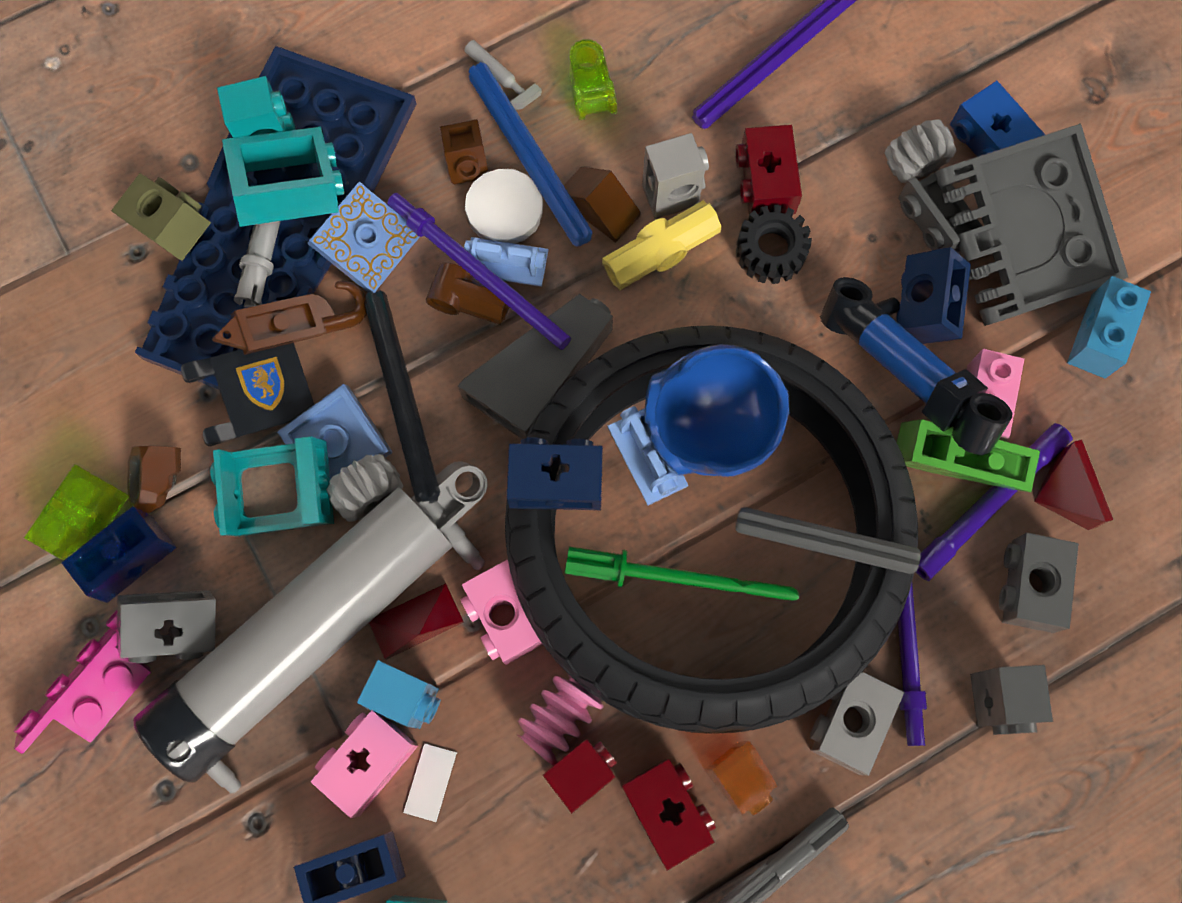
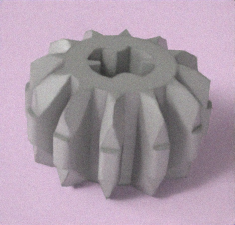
[884,120,957,183]
[327,454,403,522]

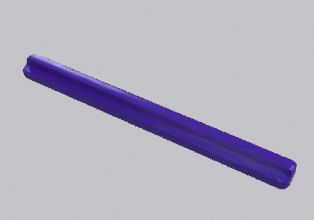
[692,0,857,129]

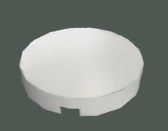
[465,169,543,244]

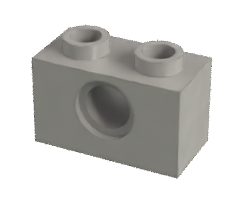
[642,133,709,219]
[810,672,904,776]

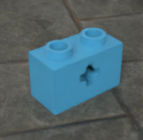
[1067,276,1151,379]
[357,660,441,729]

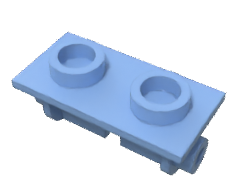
[464,237,549,287]
[607,407,689,506]

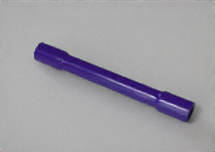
[916,423,1073,581]

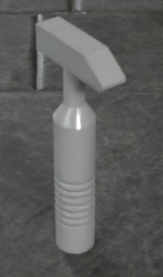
[464,40,542,110]

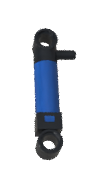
[820,277,1013,455]

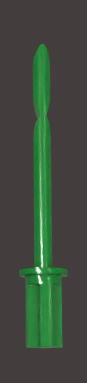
[565,546,800,600]

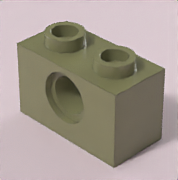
[111,173,211,261]

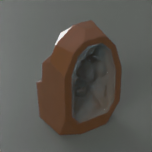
[127,446,181,513]

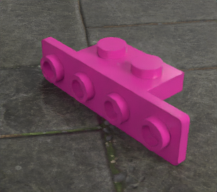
[14,609,151,754]

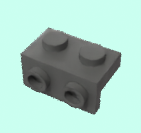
[898,173,982,252]

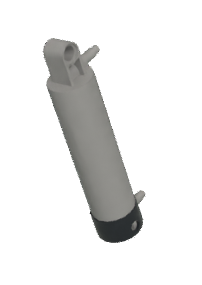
[133,461,488,793]

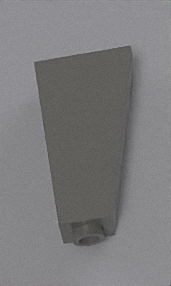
[458,294,613,439]

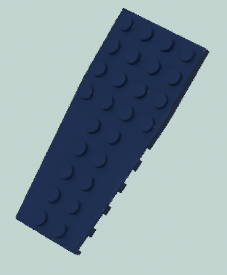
[135,46,417,390]

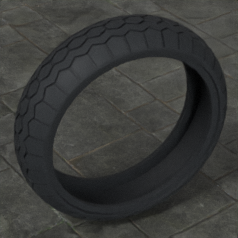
[505,325,918,734]

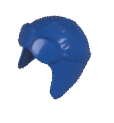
[645,344,789,477]

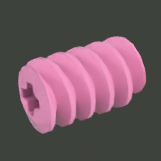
[517,673,604,766]

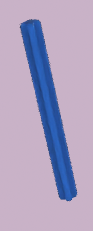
[469,62,593,247]

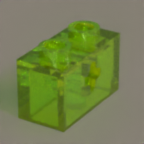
[24,464,128,567]

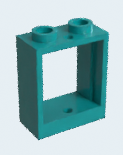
[222,127,344,227]

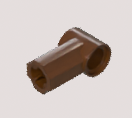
[426,262,509,325]

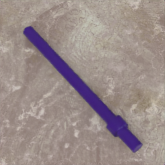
[387,193,571,350]
[898,583,927,746]

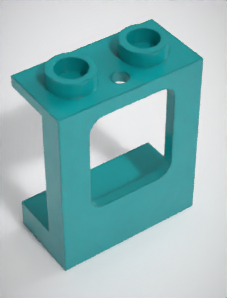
[210,436,334,537]

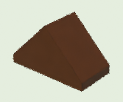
[564,167,641,243]

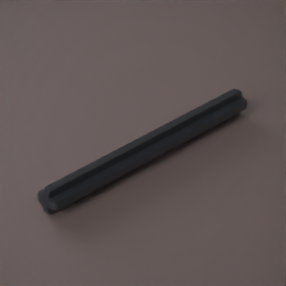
[364,290,441,504]

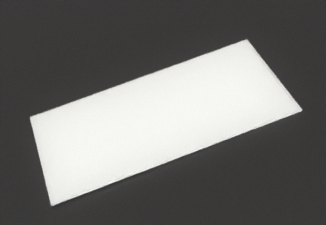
[403,743,457,822]

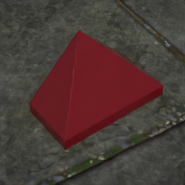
[1034,439,1114,530]
[369,583,464,660]

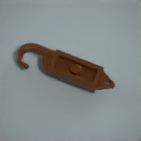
[212,281,367,355]

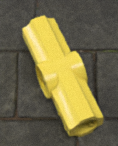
[602,200,722,290]

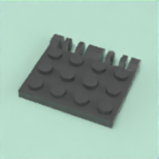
[935,123,1129,326]

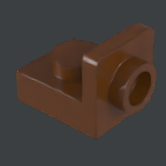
[440,119,489,185]

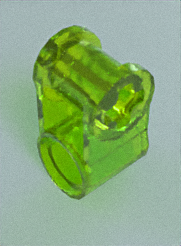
[569,39,617,120]

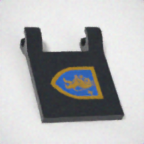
[181,343,314,447]

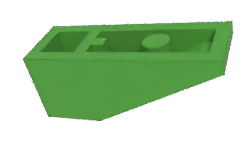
[897,419,1040,492]

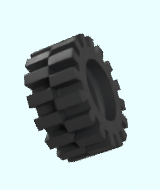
[736,205,812,284]

